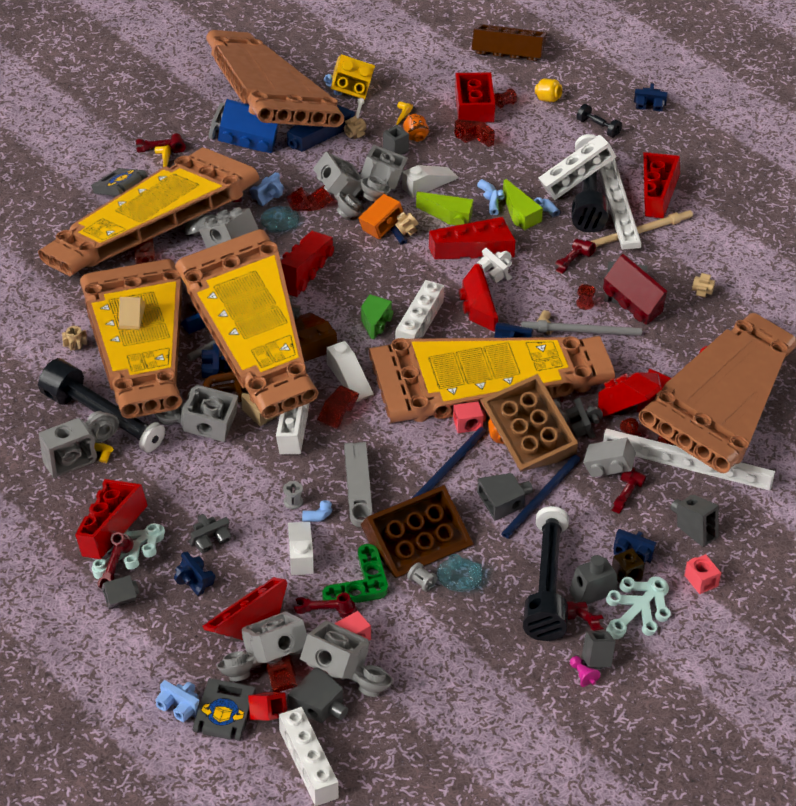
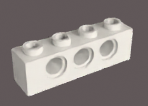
[538,135,617,200]
[395,280,444,339]
[276,403,310,454]
[279,707,339,806]

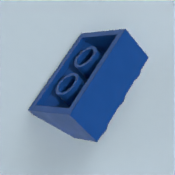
[218,99,279,153]

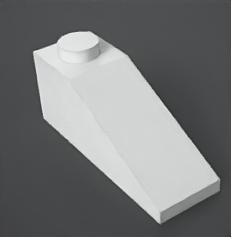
[402,165,458,198]
[327,341,374,403]
[288,522,314,575]

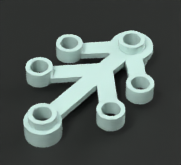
[91,523,165,579]
[606,577,671,639]

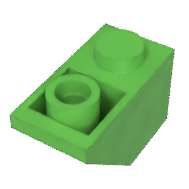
[361,294,393,339]

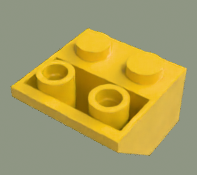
[331,54,375,100]

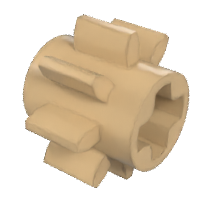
[344,116,367,139]
[395,211,419,236]
[692,273,715,297]
[62,326,87,351]

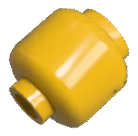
[535,78,563,102]

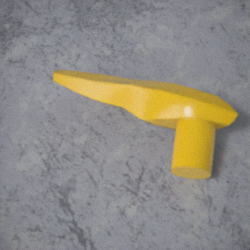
[396,101,413,125]
[155,145,171,167]
[94,442,114,463]

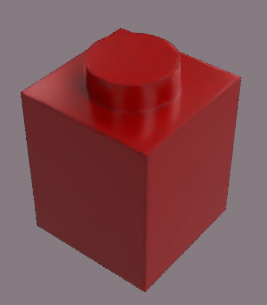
[248,692,287,721]

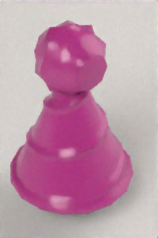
[570,656,600,687]

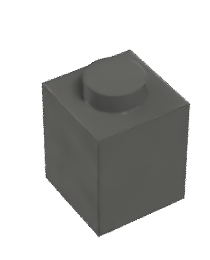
[383,125,409,155]
[102,575,139,609]
[582,631,616,669]

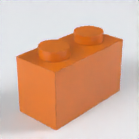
[358,194,403,239]

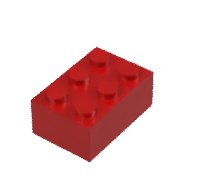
[455,72,495,123]

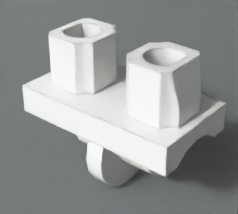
[477,248,512,283]

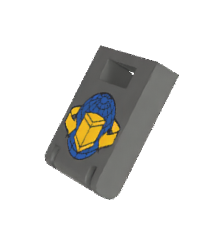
[91,168,148,196]
[193,678,256,741]

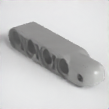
[344,442,372,528]

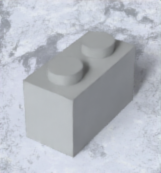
[583,437,636,477]

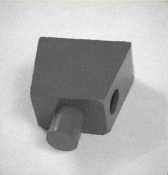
[477,473,533,521]
[671,495,719,547]
[569,555,618,604]
[288,667,348,723]

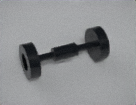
[577,104,622,138]

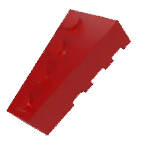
[643,152,680,218]
[429,217,516,260]
[280,231,334,297]
[75,479,148,559]

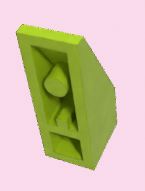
[503,179,543,230]
[416,191,473,225]

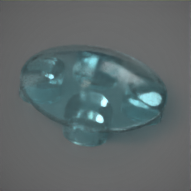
[261,206,299,233]
[437,554,482,592]

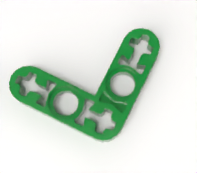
[322,544,388,603]

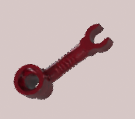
[136,133,186,153]
[555,238,596,274]
[611,467,647,514]
[97,532,134,589]
[294,593,357,619]
[567,601,604,631]

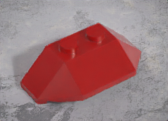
[459,263,498,332]
[598,372,662,417]
[202,577,288,640]

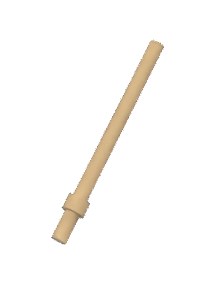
[591,210,693,247]

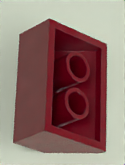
[603,254,667,325]

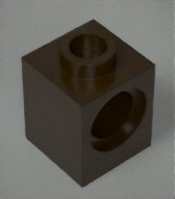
[612,548,645,586]

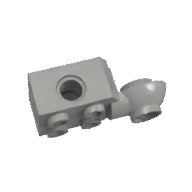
[360,144,408,202]
[313,151,364,220]
[184,207,258,248]
[154,385,238,442]
[38,411,119,478]
[216,611,307,682]
[300,620,393,697]

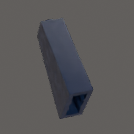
[287,104,355,152]

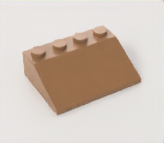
[481,374,578,472]

